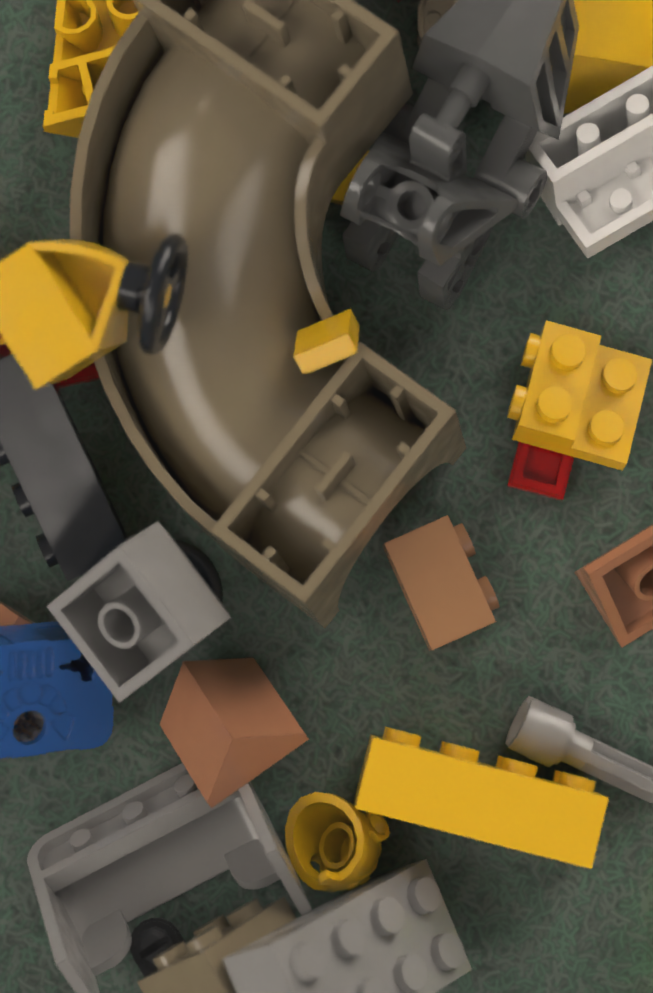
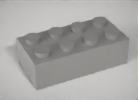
[223,859,472,993]

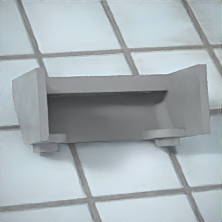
[27,763,312,993]

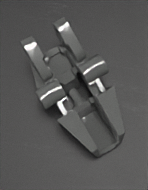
[340,0,579,310]

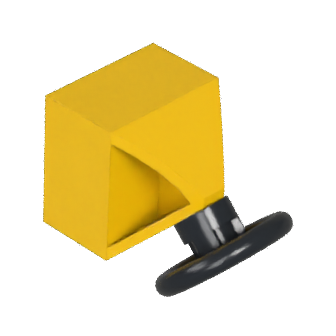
[0,234,188,390]

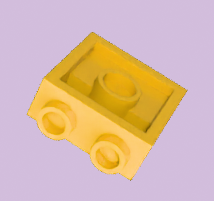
[507,320,653,471]

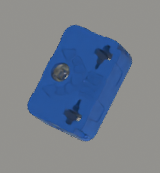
[0,621,114,758]

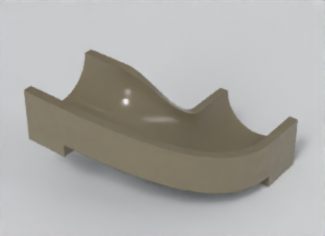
[70,0,466,628]

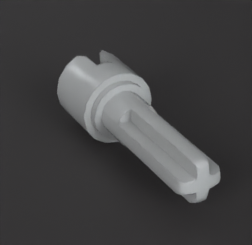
[505,696,653,803]

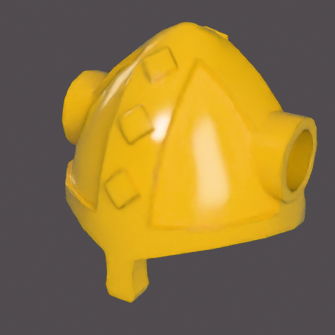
[285,792,390,893]

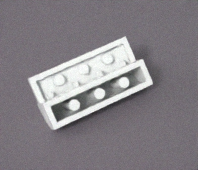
[525,66,653,259]

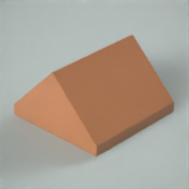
[575,524,653,648]
[159,658,309,808]

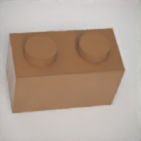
[382,515,500,651]

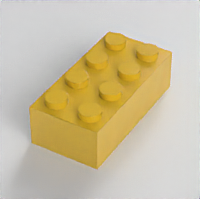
[354,726,609,869]

